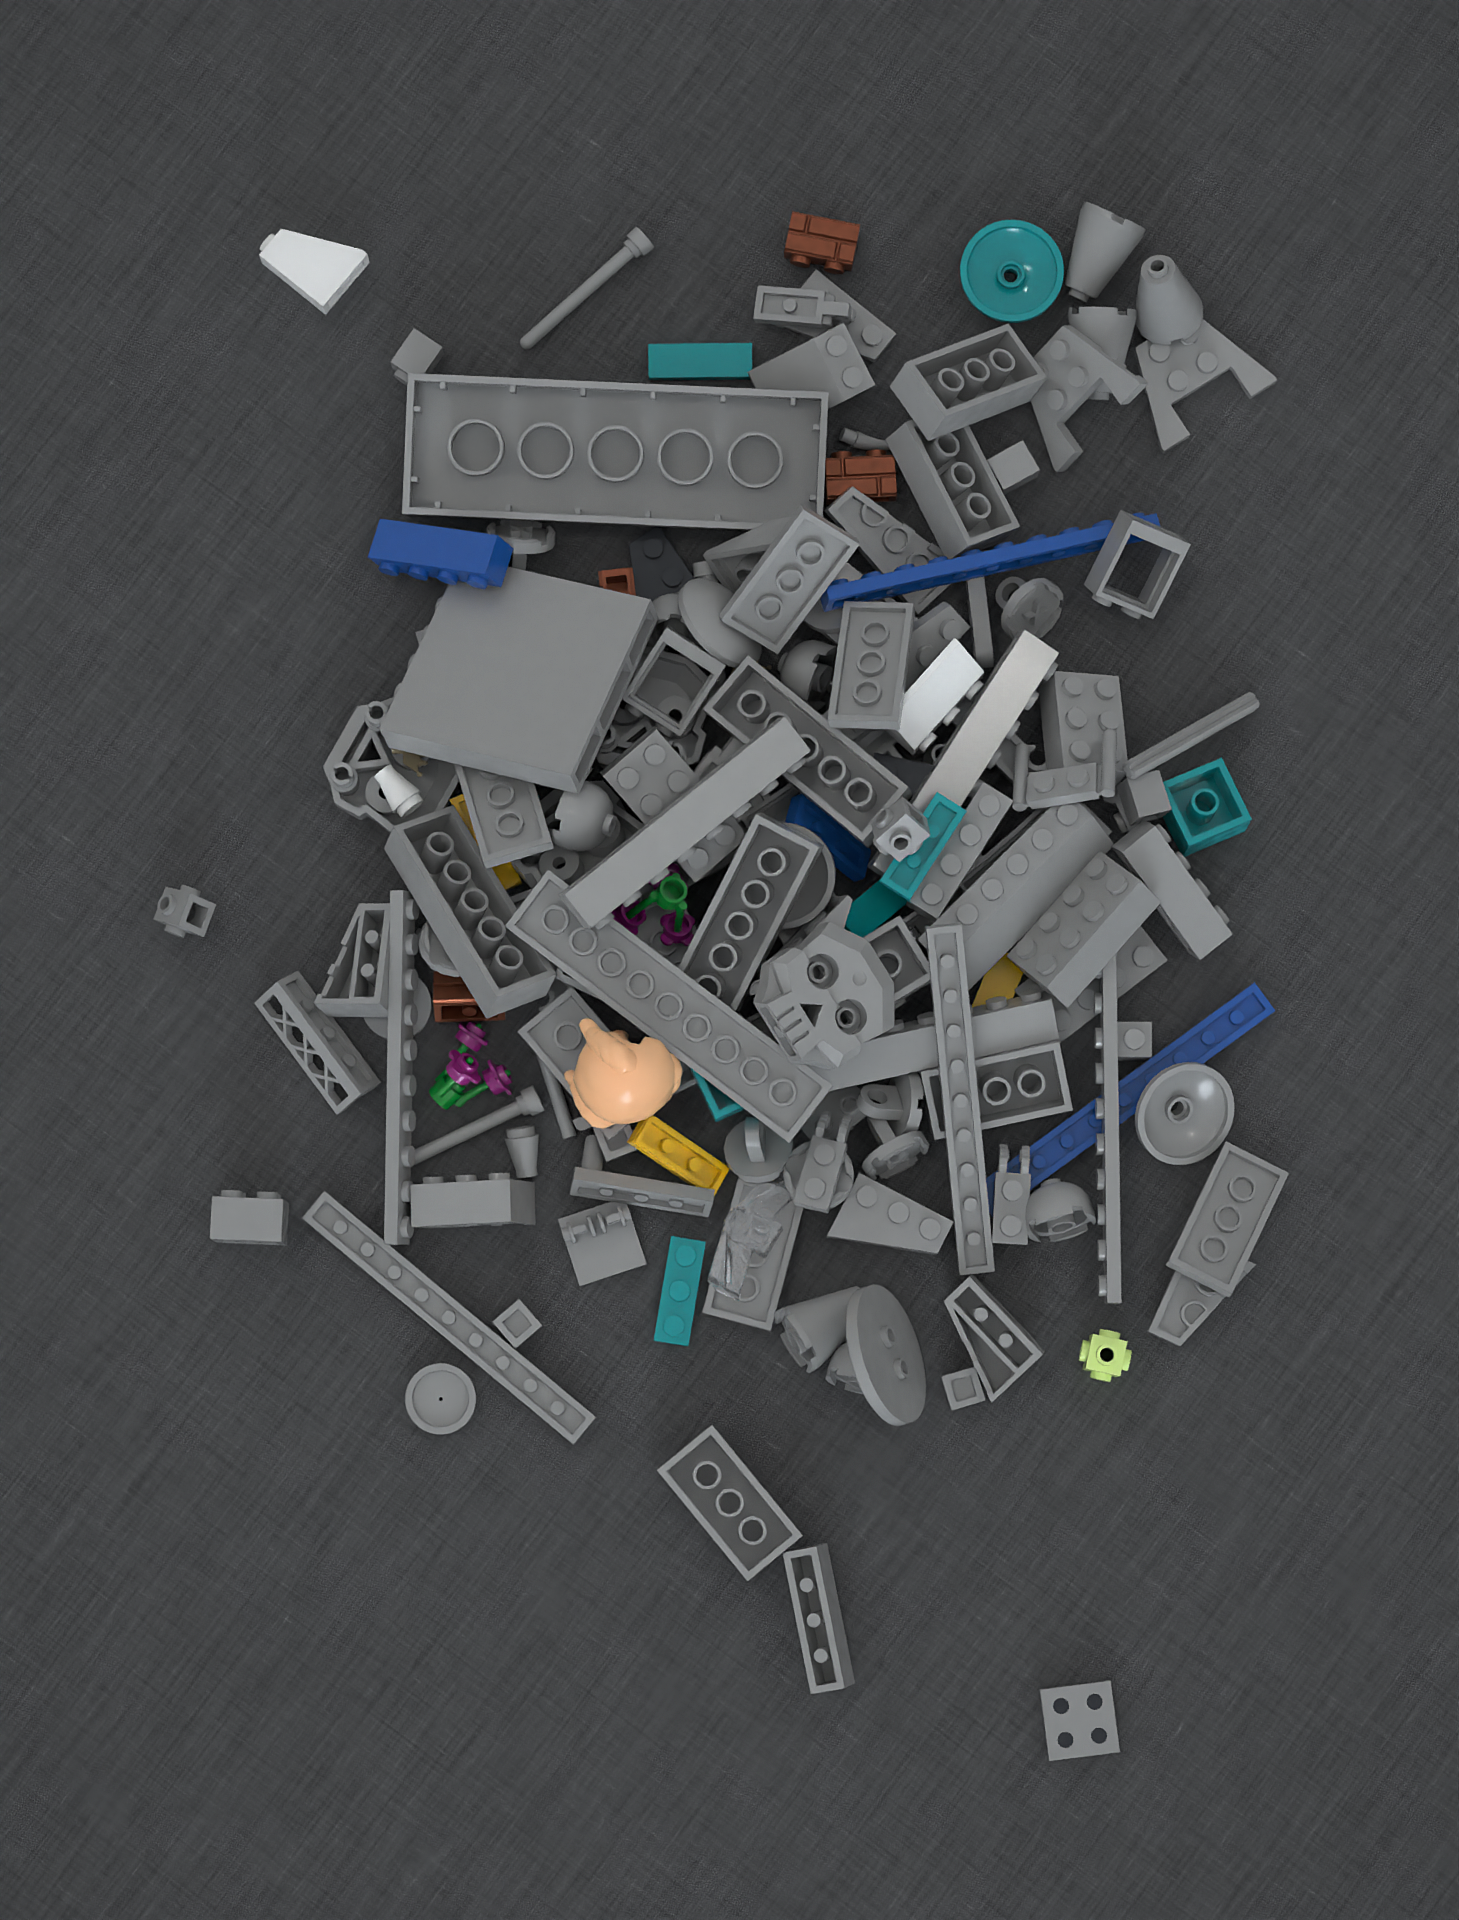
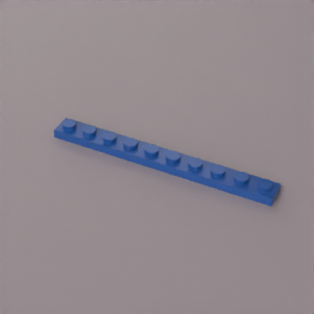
[820,513,1160,612]
[986,982,1276,1218]

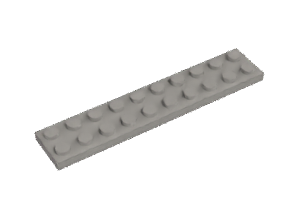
[505,870,833,1143]

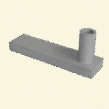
[569,1135,715,1217]

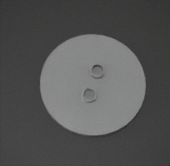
[845,1284,926,1426]

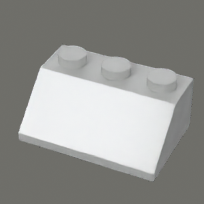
[884,638,984,755]

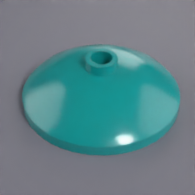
[960,220,1064,323]

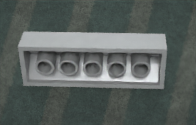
[916,802,1114,991]

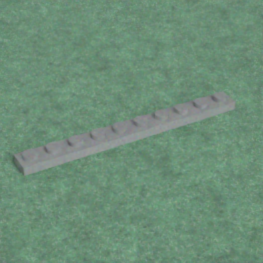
[384,890,419,1245]
[925,922,995,1275]
[1094,954,1122,1304]
[302,1191,596,1445]

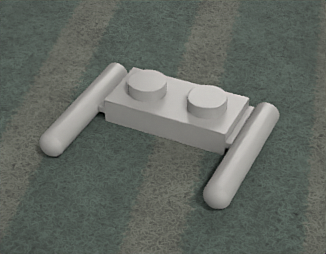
[1012,729,1117,811]

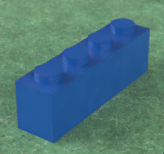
[368,519,514,589]

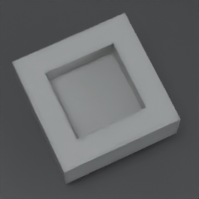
[492,1299,542,1349]
[941,1367,985,1411]

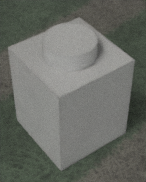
[391,328,444,386]
[987,440,1040,495]
[1117,770,1172,826]
[1117,1022,1152,1061]

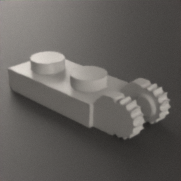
[793,1110,852,1213]
[992,1144,1031,1245]

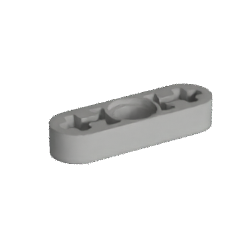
[965,576,994,669]

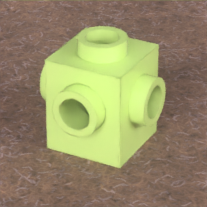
[1079,1329,1132,1382]

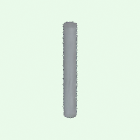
[537,1056,577,1140]

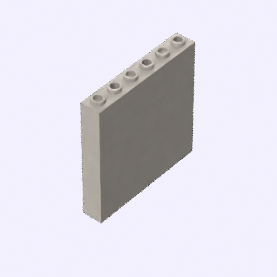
[380,567,659,794]

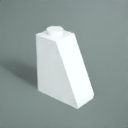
[259,229,370,315]

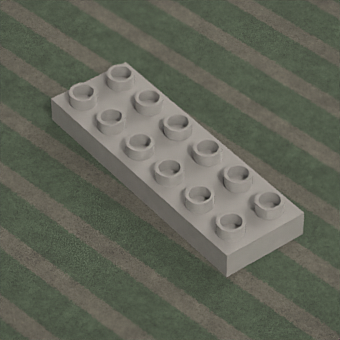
[402,373,829,531]

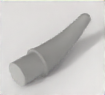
[839,427,890,450]

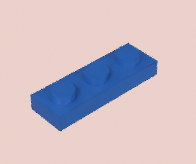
[785,794,871,882]

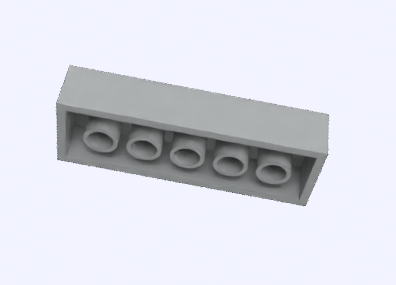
[703,655,913,848]
[384,805,557,1019]
[678,812,824,1014]

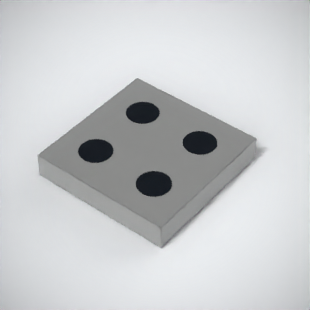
[1039,1680,1120,1761]

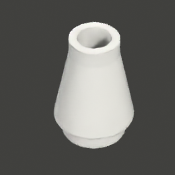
[374,764,424,818]

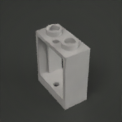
[1084,510,1191,619]
[622,626,727,738]

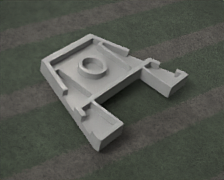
[1134,319,1277,453]
[1031,325,1148,472]

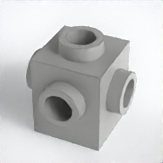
[871,796,930,862]
[153,885,216,938]

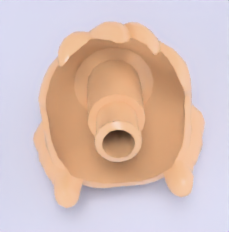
[564,1018,683,1129]

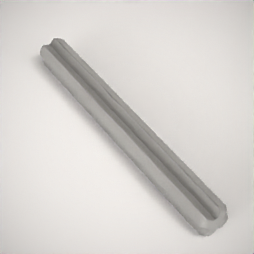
[1123,692,1260,780]

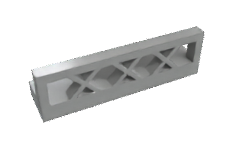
[254,971,381,1115]

